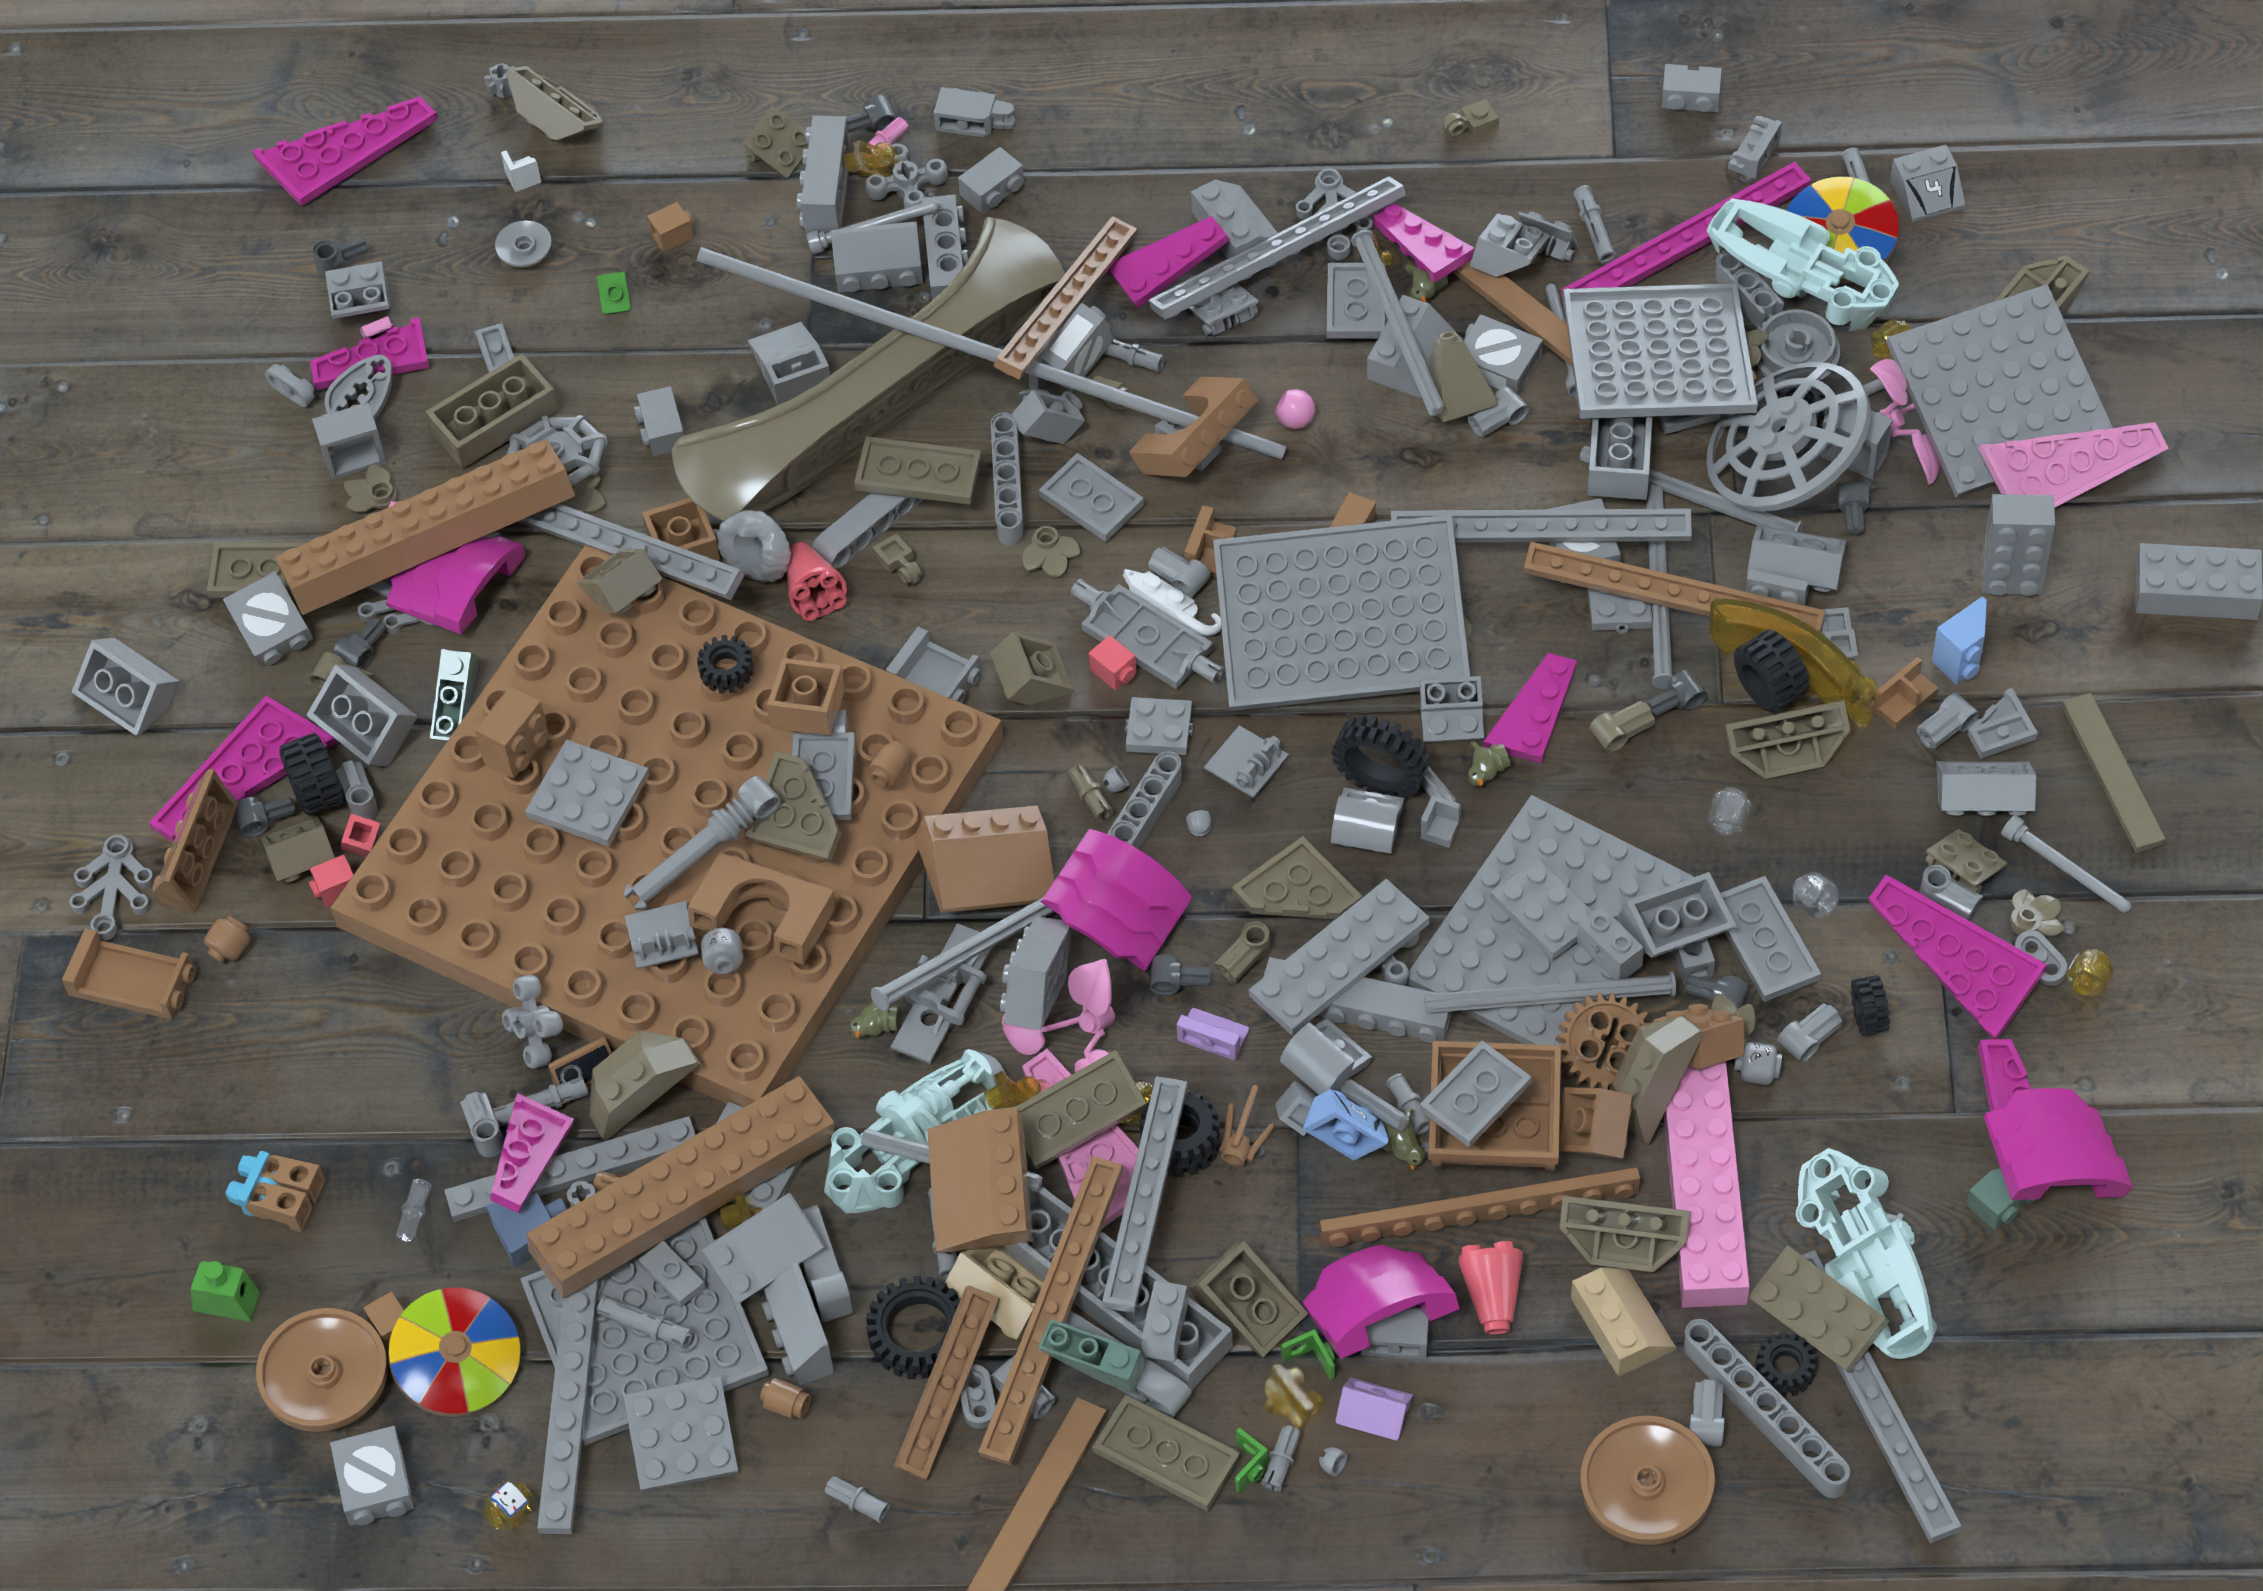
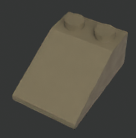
[1188,1241,1308,1358]

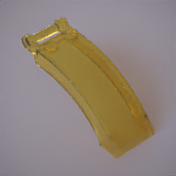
[1708,598,1877,726]

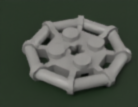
[507,415,608,486]

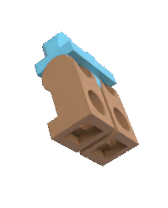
[226,1151,326,1232]

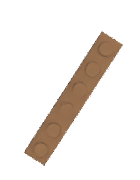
[894,1285,998,1480]

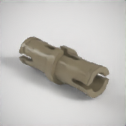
[1067,764,1114,822]

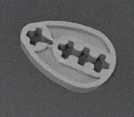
[325,355,393,421]

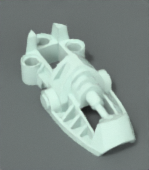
[1707,198,1899,331]
[824,1049,1008,1213]
[1796,1148,1937,1359]

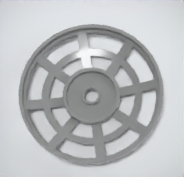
[1706,362,1871,512]

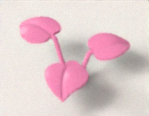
[1870,359,1941,485]
[1002,959,1115,1073]

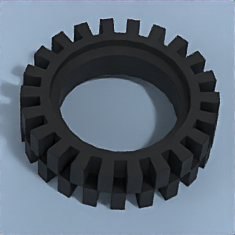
[1331,715,1430,798]
[866,1276,961,1379]

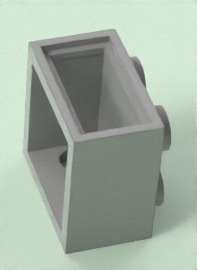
[1820,401,1893,480]
[312,403,386,480]

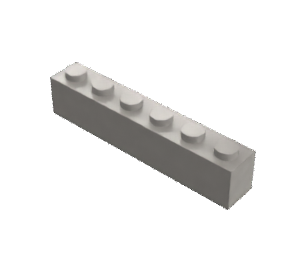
[1263,957,1452,1043]

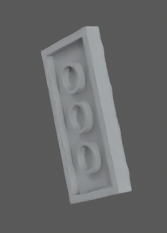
[1720,876,1821,1002]

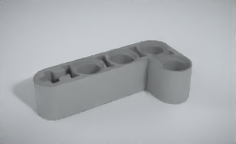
[801,1205,853,1323]

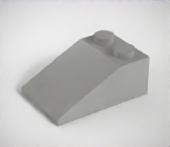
[702,1193,825,1304]

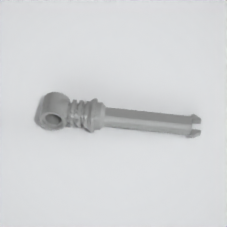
[623,776,781,911]

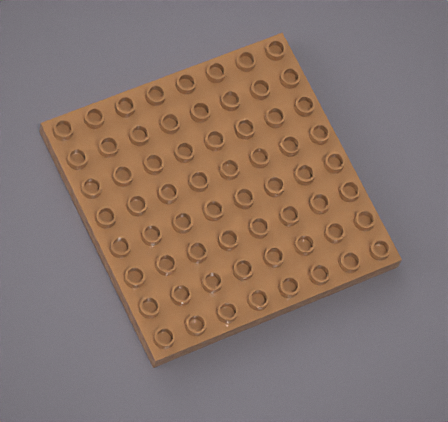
[331,545,1004,1107]

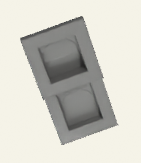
[1820,607,1858,661]

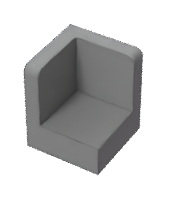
[1421,795,1461,848]
[1275,1081,1317,1136]

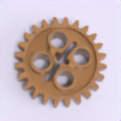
[1555,993,1653,1091]

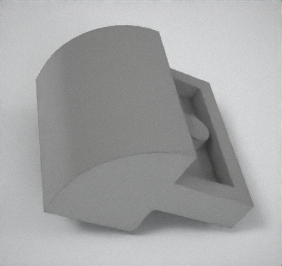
[1419,676,1484,744]
[1331,788,1404,853]
[1280,1018,1372,1095]

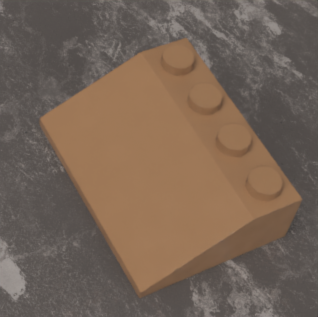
[153,769,239,914]
[915,806,1054,913]
[927,1107,1033,1253]

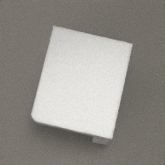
[501,151,541,192]

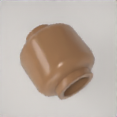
[204,915,250,963]

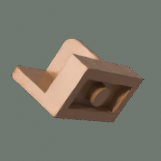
[1184,505,1236,577]
[1873,657,1938,730]

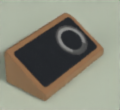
[548,1037,612,1086]

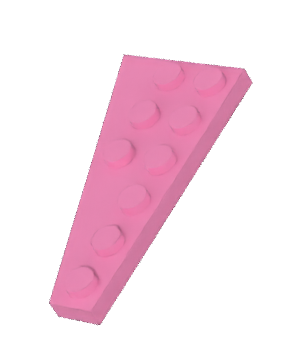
[1977,422,2169,508]
[1022,1049,1138,1229]

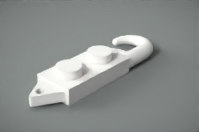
[1123,569,1222,636]

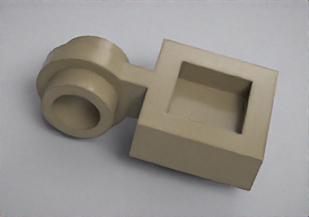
[1443,99,1499,137]
[872,533,922,585]

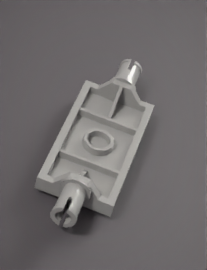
[1070,579,1224,690]

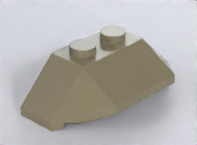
[506,66,603,141]
[1994,255,2090,317]
[1725,700,1851,779]
[1612,1016,1704,1143]
[589,1031,700,1141]
[1559,1196,1691,1272]

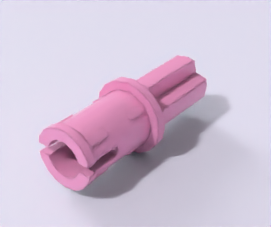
[859,117,908,164]

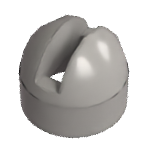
[1102,766,1129,793]
[1186,810,1211,836]
[1319,1447,1348,1477]

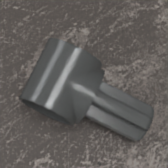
[846,95,896,133]
[312,238,368,277]
[1837,482,1869,535]
[333,618,386,670]
[1647,670,1708,716]
[235,797,296,838]
[1150,954,1211,996]
[1684,975,1749,1009]

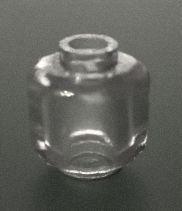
[1708,787,1752,835]
[1793,872,1839,918]

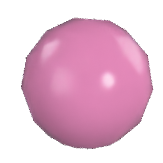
[1275,389,1316,430]

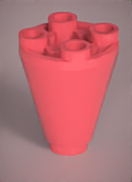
[787,542,847,621]
[1458,1241,1523,1335]

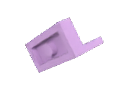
[1177,1008,1249,1061]
[1336,1377,1413,1440]

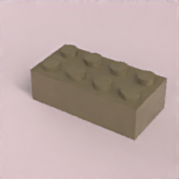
[425,353,559,469]

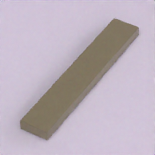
[2062,693,2166,853]

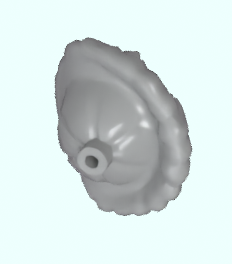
[717,510,791,583]

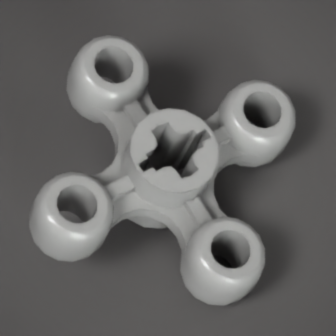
[865,143,948,209]
[502,975,563,1069]

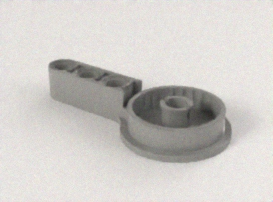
[1715,250,1840,384]

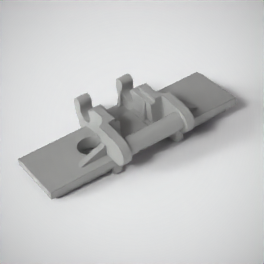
[891,924,993,1064]

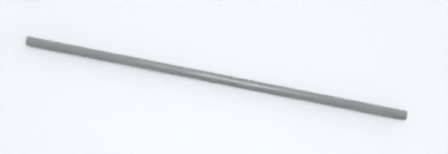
[696,247,1286,460]

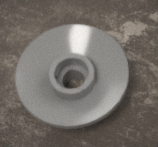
[495,220,552,267]

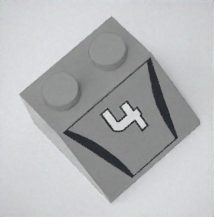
[1890,145,1965,223]

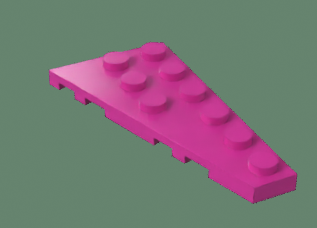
[252,97,438,207]
[149,695,337,842]
[1869,875,2047,1039]

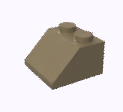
[576,548,662,614]
[990,631,1074,706]
[260,816,335,883]

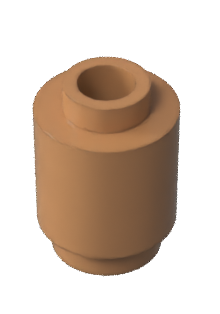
[868,741,910,787]
[760,1378,811,1419]

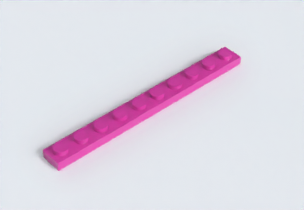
[1561,161,1812,298]

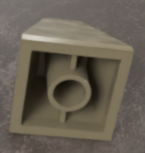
[1429,331,1498,422]

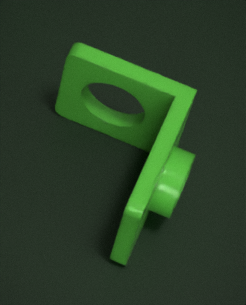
[597,271,631,314]
[1281,1329,1335,1380]
[1235,1428,1268,1494]

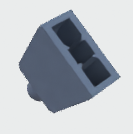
[486,1191,567,1268]

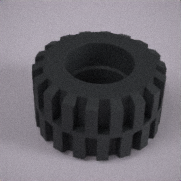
[1733,629,1810,713]
[279,732,343,816]
[1139,1089,1220,1177]

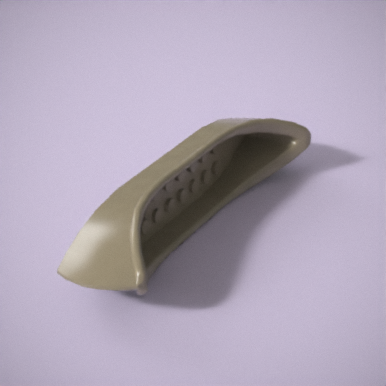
[672,217,1064,521]

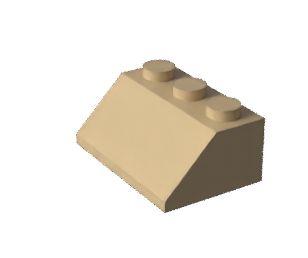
[945,1246,1044,1340]
[1571,1268,1676,1377]

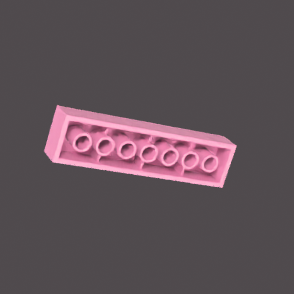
[1663,1061,1749,1308]

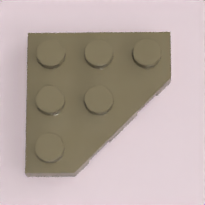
[744,751,841,862]
[1232,836,1363,920]

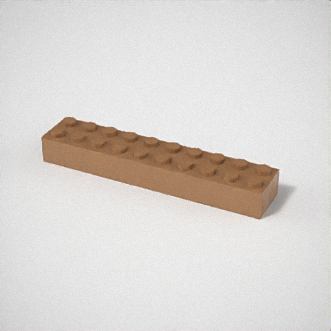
[275,439,575,615]
[527,1076,835,1299]

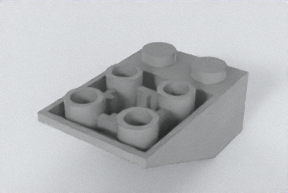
[747,322,830,405]

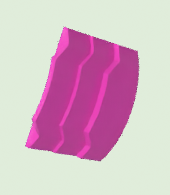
[386,535,525,635]
[1041,829,1192,971]
[1983,1088,2133,1200]
[1302,1245,1459,1359]

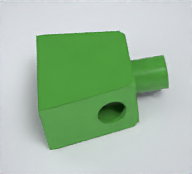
[191,1261,261,1322]

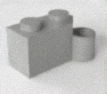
[1012,390,1085,444]

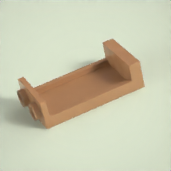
[62,928,195,1020]

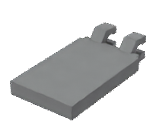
[792,710,855,820]

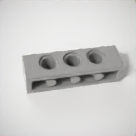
[921,194,968,300]

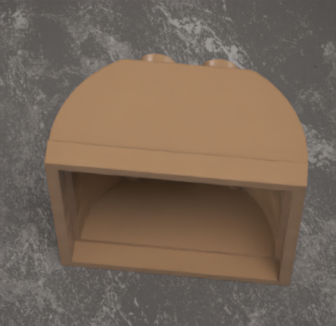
[1428,1041,1561,1171]

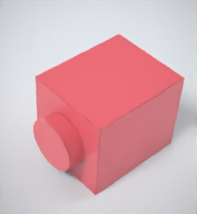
[1088,635,1136,690]
[341,814,380,858]
[308,855,353,908]

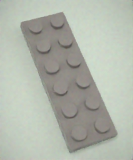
[1249,879,1429,1035]

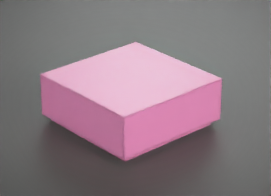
[359,316,392,339]

